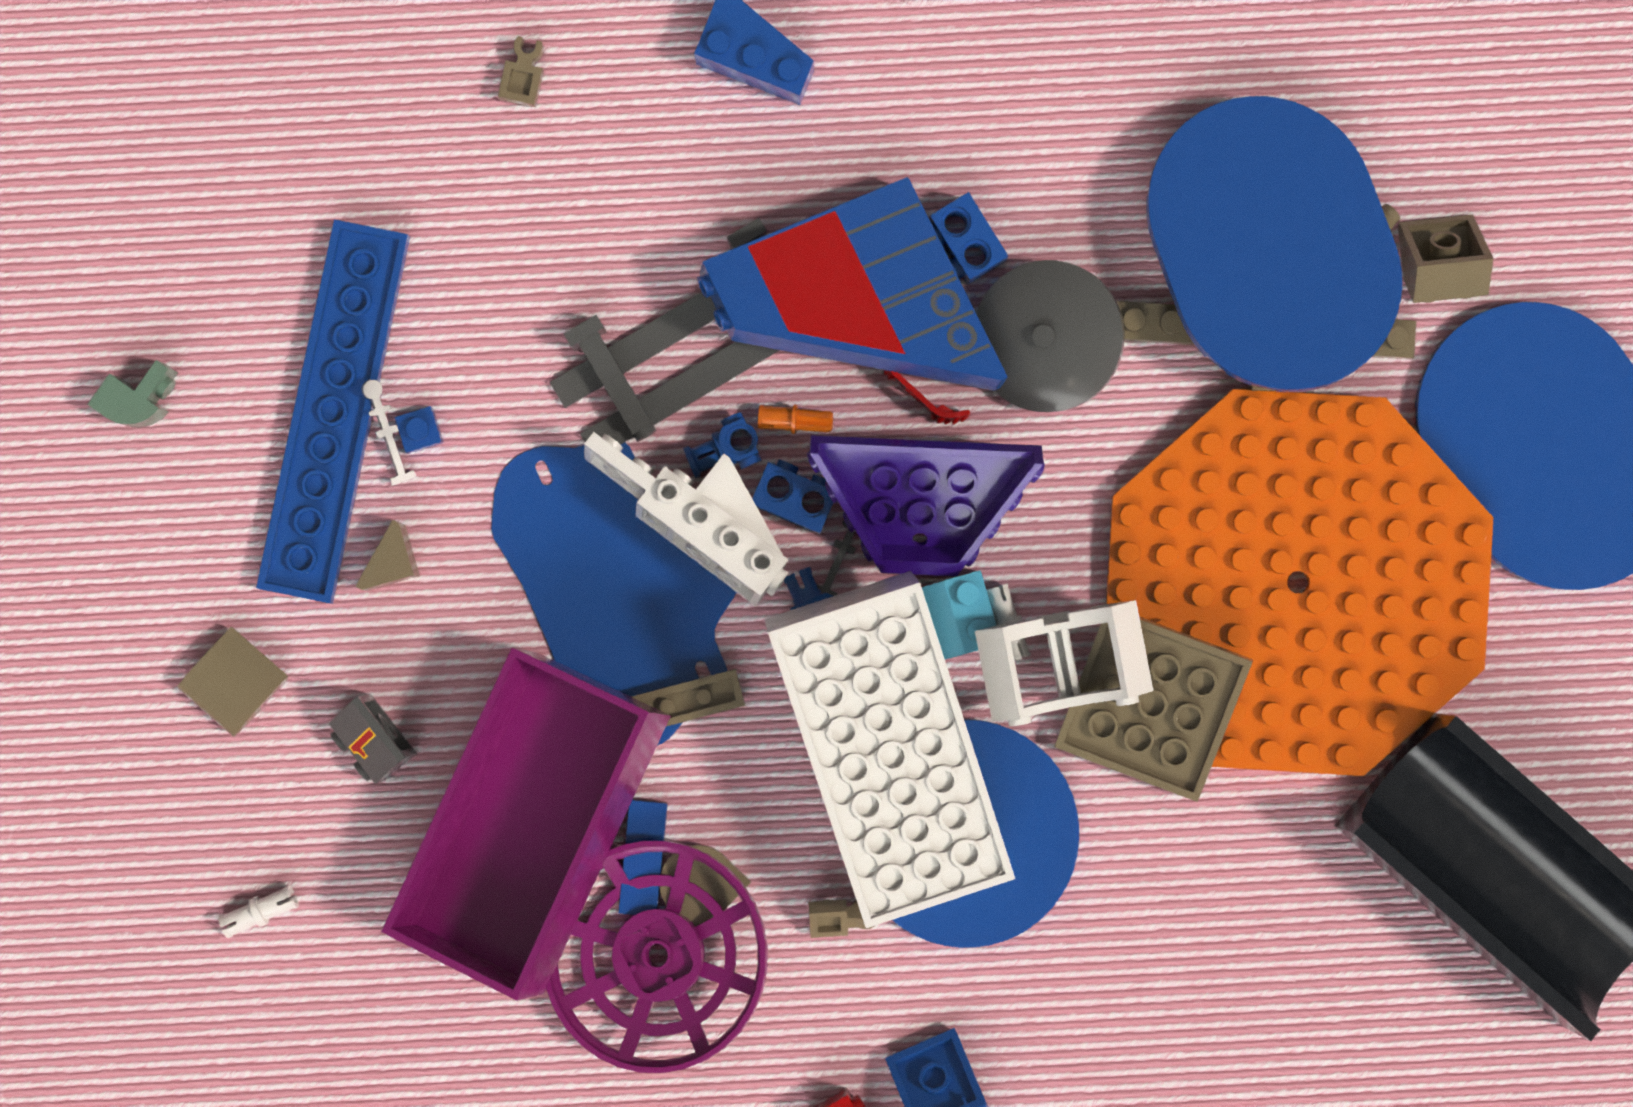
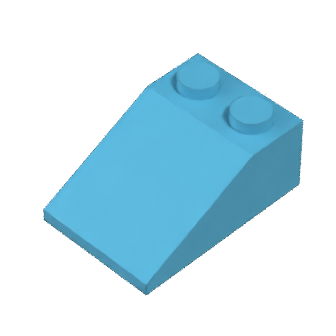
[922,570,997,660]

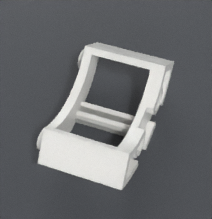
[975,600,1153,726]

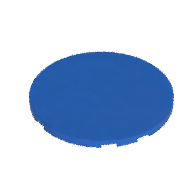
[892,719,1079,948]

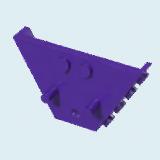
[807,435,1045,576]

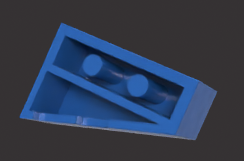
[694,0,814,105]

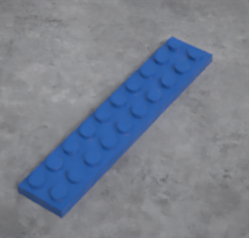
[256,219,410,604]

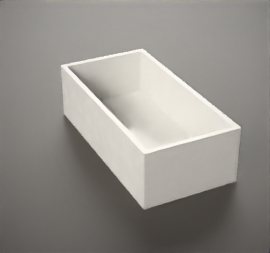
[765,571,1015,928]

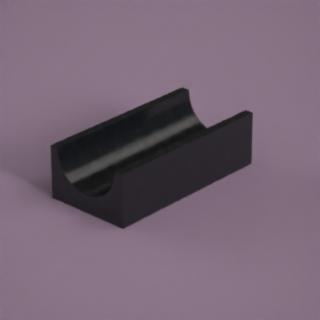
[1334,713,1633,1041]

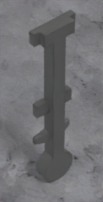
[817,520,856,596]

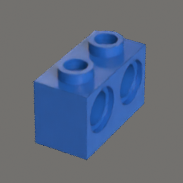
[929,192,1008,285]
[752,459,834,535]

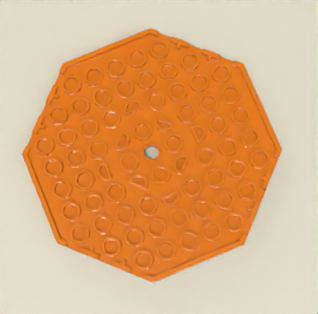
[1105,389,1494,776]

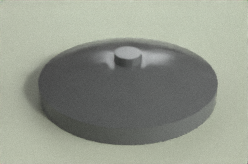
[976,260,1125,412]

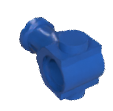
[683,412,762,479]

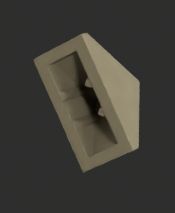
[355,520,420,591]

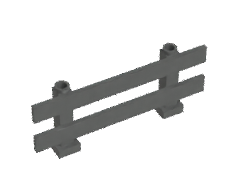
[550,218,780,445]

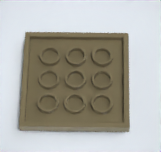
[1054,617,1253,802]

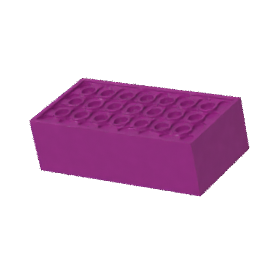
[381,647,671,1001]

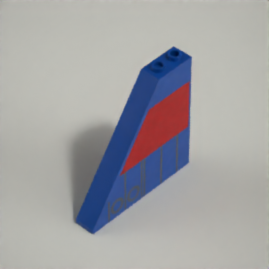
[697,177,1008,391]

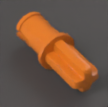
[758,404,834,434]

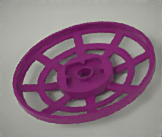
[546,841,768,1073]

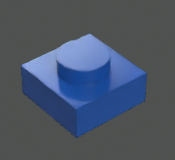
[395,406,444,454]

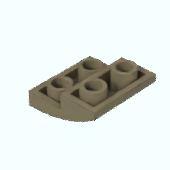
[177,626,288,737]

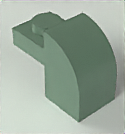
[87,360,178,428]

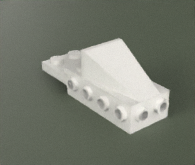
[584,432,789,606]

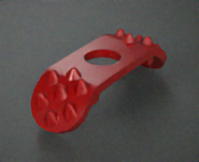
[884,370,971,425]

